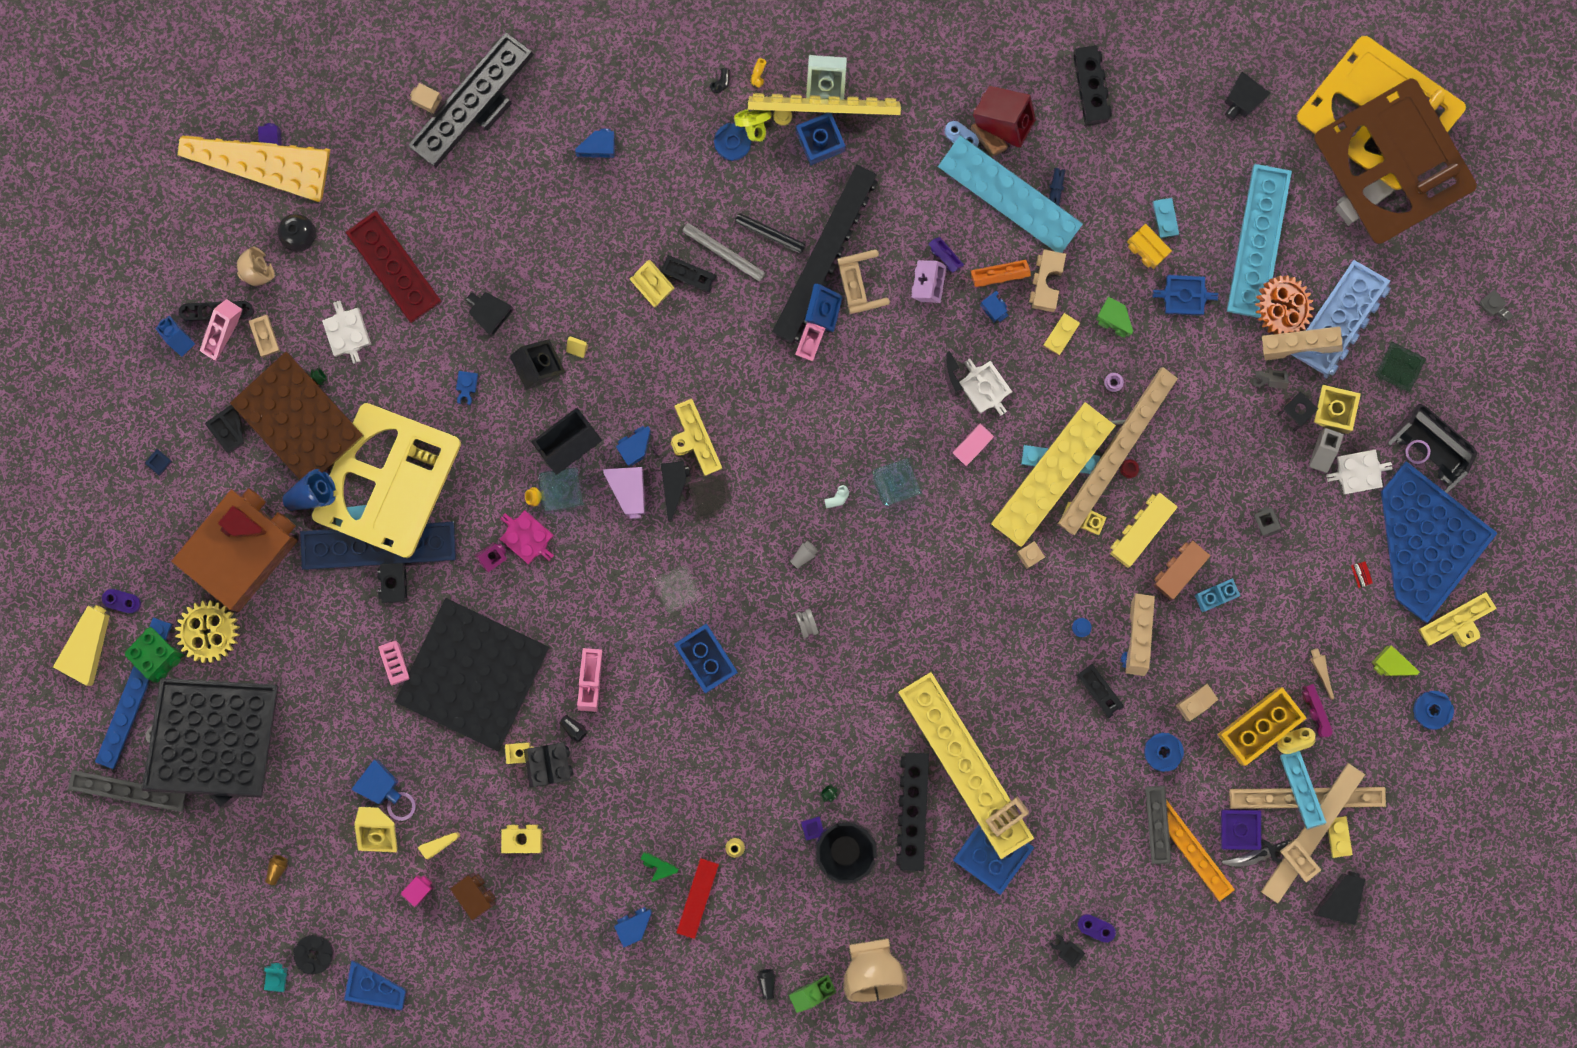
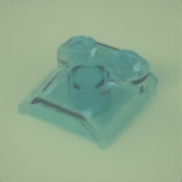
[873,458,922,506]
[539,467,584,511]

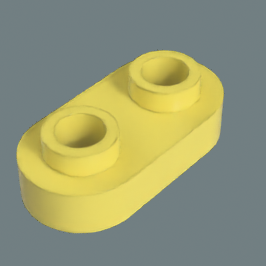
[1277,728,1315,754]

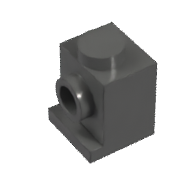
[1254,506,1284,538]

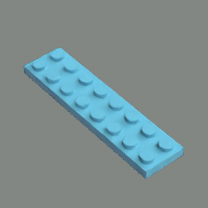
[938,135,1083,253]
[1226,164,1292,318]

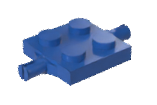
[1152,275,1218,316]

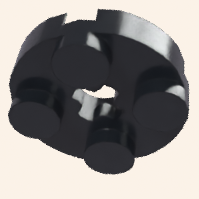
[293,935,334,974]

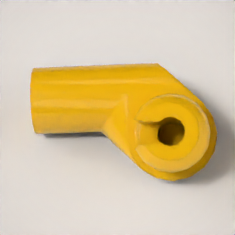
[751,58,766,88]

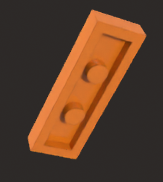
[970,260,1031,287]

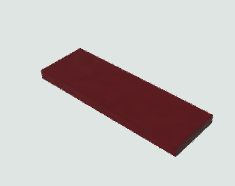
[345,211,442,323]

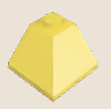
[355,807,397,852]

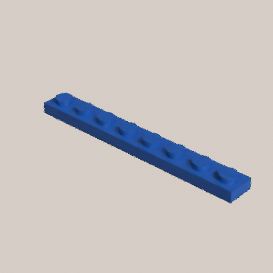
[95,617,173,769]

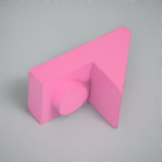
[795,321,825,361]

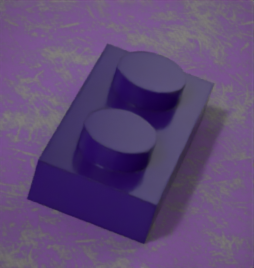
[928,237,964,273]

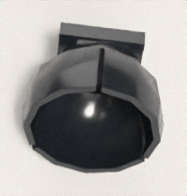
[815,821,878,884]

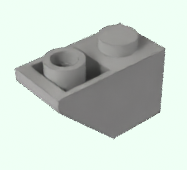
[1308,428,1344,473]

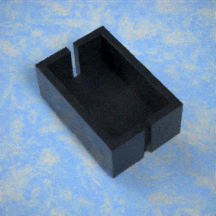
[531,408,602,475]

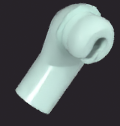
[824,485,849,508]

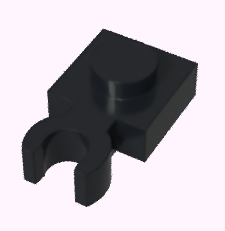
[1049,934,1086,968]

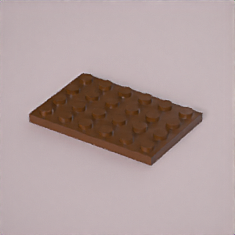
[230,351,364,480]

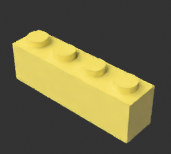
[1110,492,1177,568]

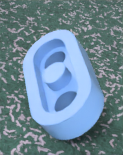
[945,121,979,147]

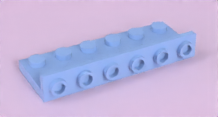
[1291,260,1391,379]

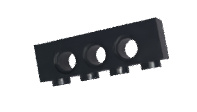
[1073,45,1112,126]

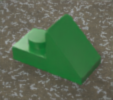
[641,851,679,882]

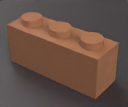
[1153,541,1210,600]

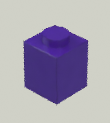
[258,123,282,146]

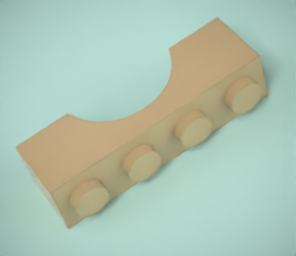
[1262,327,1343,360]
[1126,594,1155,676]

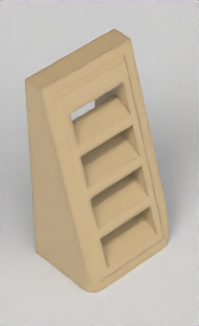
[986,796,1029,837]

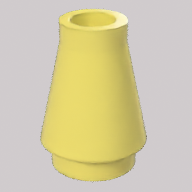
[725,838,745,858]

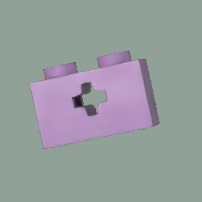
[912,260,947,303]

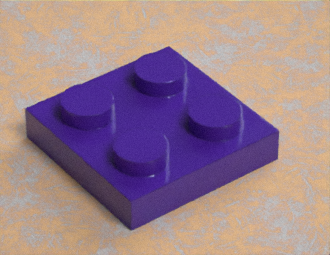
[1221,810,1261,850]

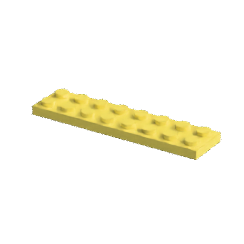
[748,93,901,115]
[991,402,1116,547]

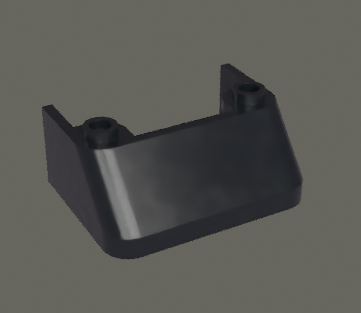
[1388,404,1477,493]

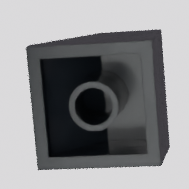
[509,339,566,390]

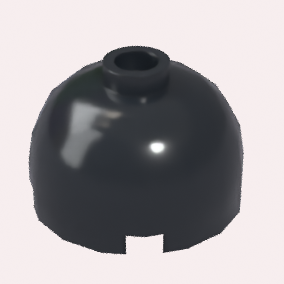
[277,213,317,252]

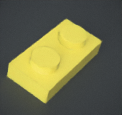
[1044,313,1080,355]
[1328,816,1353,858]

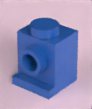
[980,291,1009,323]

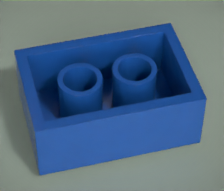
[674,623,738,694]

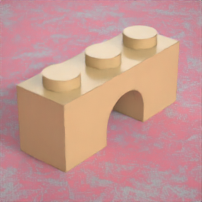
[1029,250,1066,312]

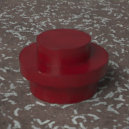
[1120,459,1139,479]

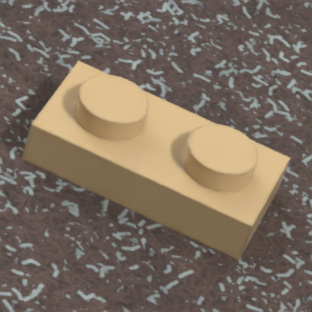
[249,315,280,358]
[1280,839,1321,882]

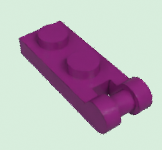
[1302,684,1333,737]

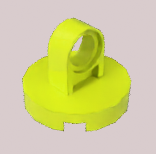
[734,109,772,141]

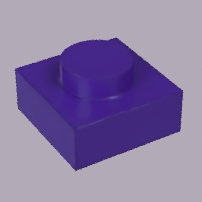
[801,816,823,841]

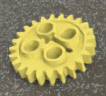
[175,601,240,663]

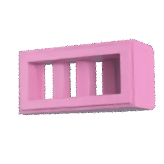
[378,641,410,685]

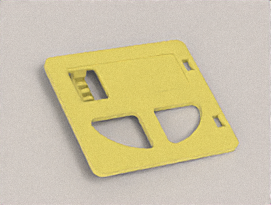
[312,403,461,558]

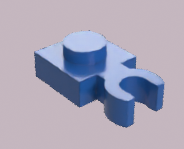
[456,371,478,405]

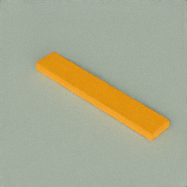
[1166,800,1235,902]

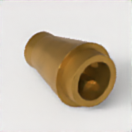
[265,855,288,885]

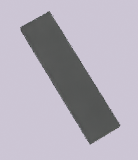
[1145,785,1171,864]

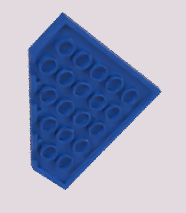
[1381,461,1497,623]

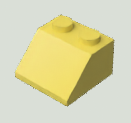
[1314,385,1361,434]

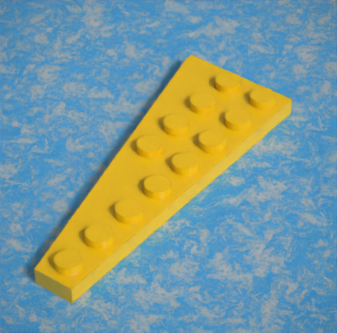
[178,136,330,202]

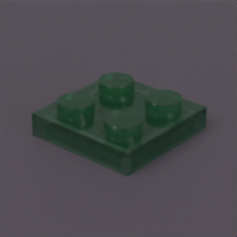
[1374,342,1426,393]

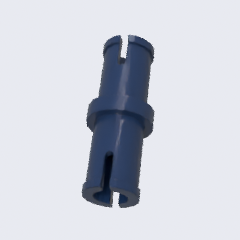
[1049,168,1066,206]

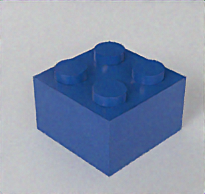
[796,112,845,166]

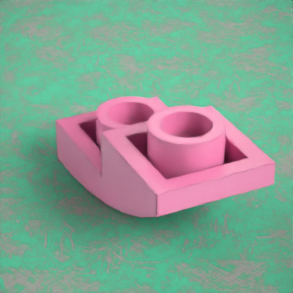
[953,423,994,466]

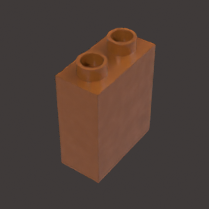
[171,488,298,612]

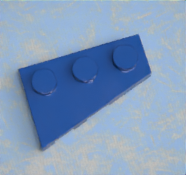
[344,960,407,1010]

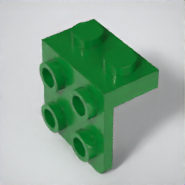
[125,627,184,683]

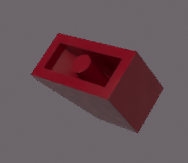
[217,505,267,537]

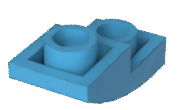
[1195,578,1240,612]

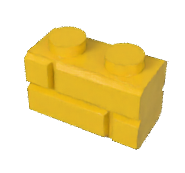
[1127,224,1172,269]

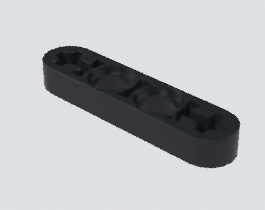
[178,301,254,322]

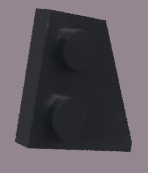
[205,405,244,455]

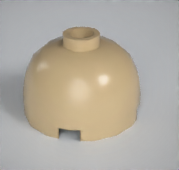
[237,247,275,286]

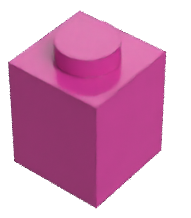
[401,875,433,907]

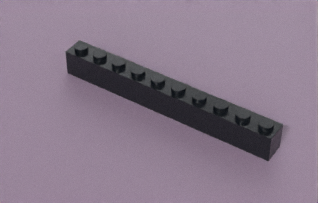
[772,164,878,345]

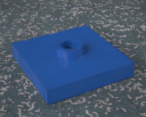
[805,284,843,332]

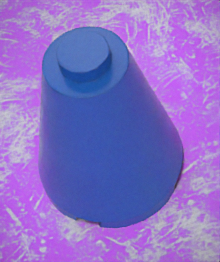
[283,469,336,511]

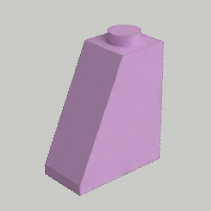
[603,467,645,519]

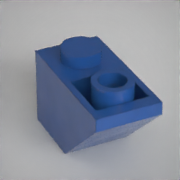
[155,316,195,357]
[616,426,651,467]
[614,907,652,948]

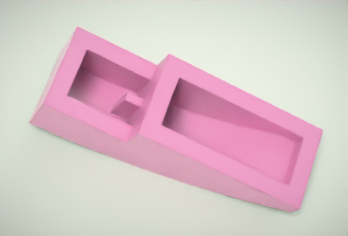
[577,648,602,712]

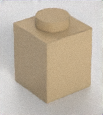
[410,83,442,114]
[1017,541,1045,569]

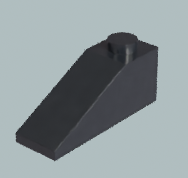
[661,461,690,522]

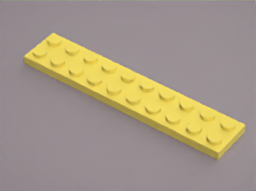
[898,672,1034,859]

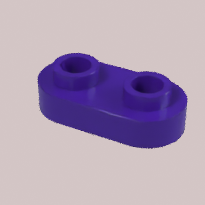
[102,589,141,614]
[1077,914,1116,942]

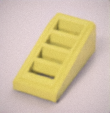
[418,832,460,859]

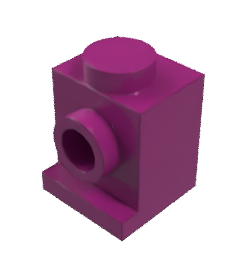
[474,542,507,573]

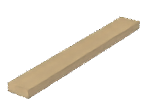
[1261,763,1365,903]
[1229,787,1386,809]

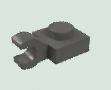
[1479,289,1513,323]
[1253,369,1289,389]

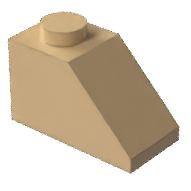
[1176,684,1218,721]

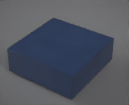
[145,449,172,476]

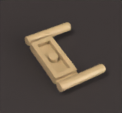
[837,249,890,314]

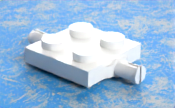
[322,301,371,364]
[959,359,1012,416]
[1326,449,1392,494]

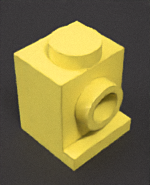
[505,743,534,764]

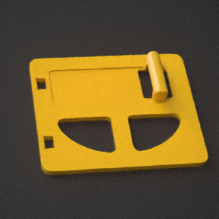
[1297,36,1466,190]

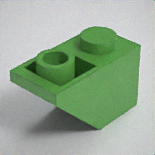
[1095,297,1133,338]
[789,975,836,1013]

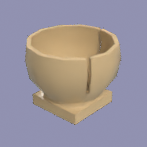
[844,939,908,1002]

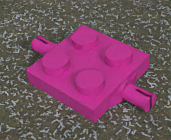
[500,510,554,564]

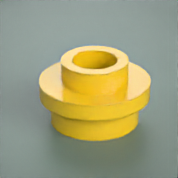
[525,487,542,506]

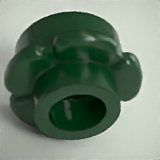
[310,368,327,385]
[820,784,838,802]

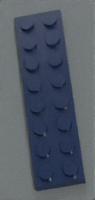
[300,522,457,570]

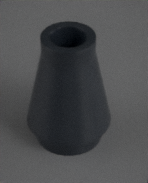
[559,715,588,743]
[757,969,776,1000]

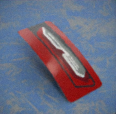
[1351,561,1373,588]

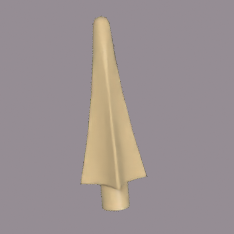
[1310,648,1334,700]

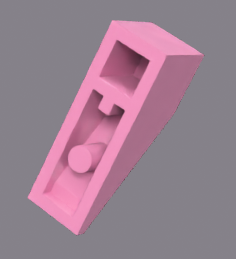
[200,299,242,361]

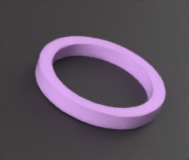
[1406,440,1430,464]

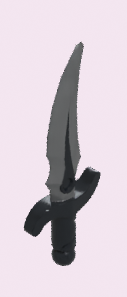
[1222,839,1292,866]

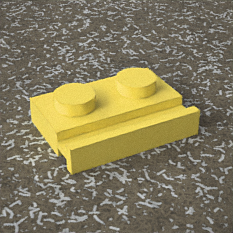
[630,260,675,307]

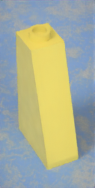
[53,605,110,686]

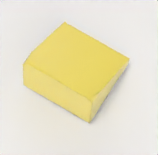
[566,336,588,358]

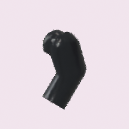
[710,68,730,93]

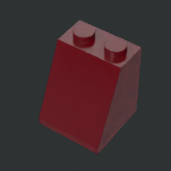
[973,86,1036,148]

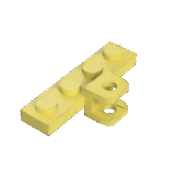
[671,399,722,476]
[1418,592,1497,647]

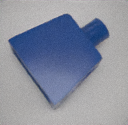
[352,759,402,805]

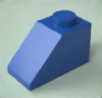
[575,128,615,158]

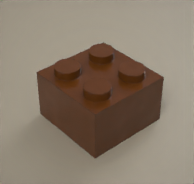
[450,872,496,921]

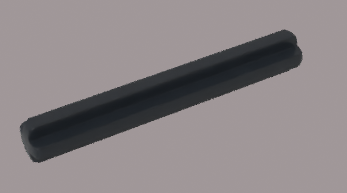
[735,213,805,253]

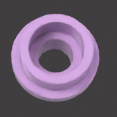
[1104,373,1124,392]

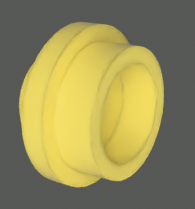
[773,111,792,126]

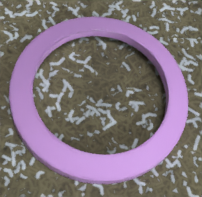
[387,792,416,821]

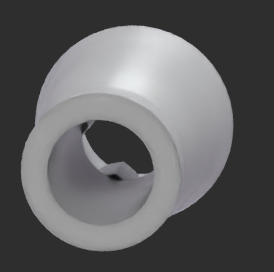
[790,540,818,569]

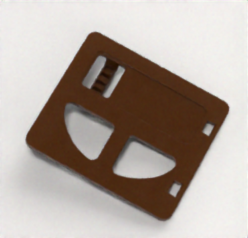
[1314,78,1477,244]

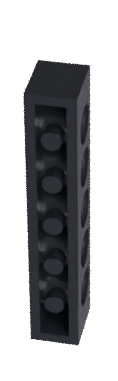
[896,752,929,871]

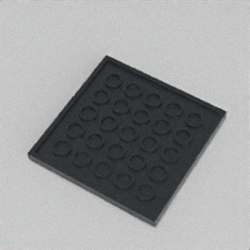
[395,598,550,752]
[142,678,278,798]

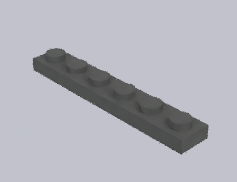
[68,770,187,812]

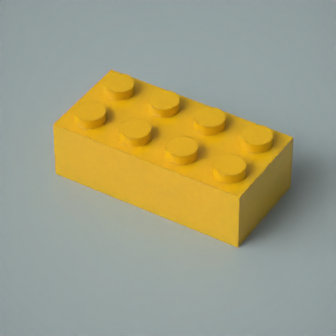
[1217,687,1307,766]

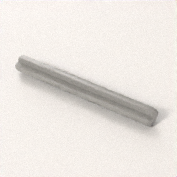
[683,223,765,281]

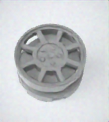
[795,608,819,639]

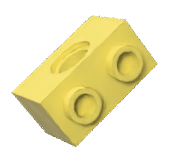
[501,825,542,853]

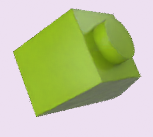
[1371,645,1420,676]

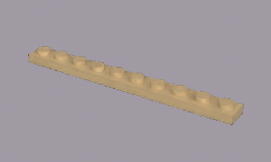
[1057,367,1178,535]

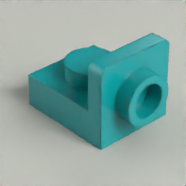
[264,963,288,992]

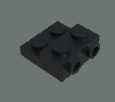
[523,742,573,788]

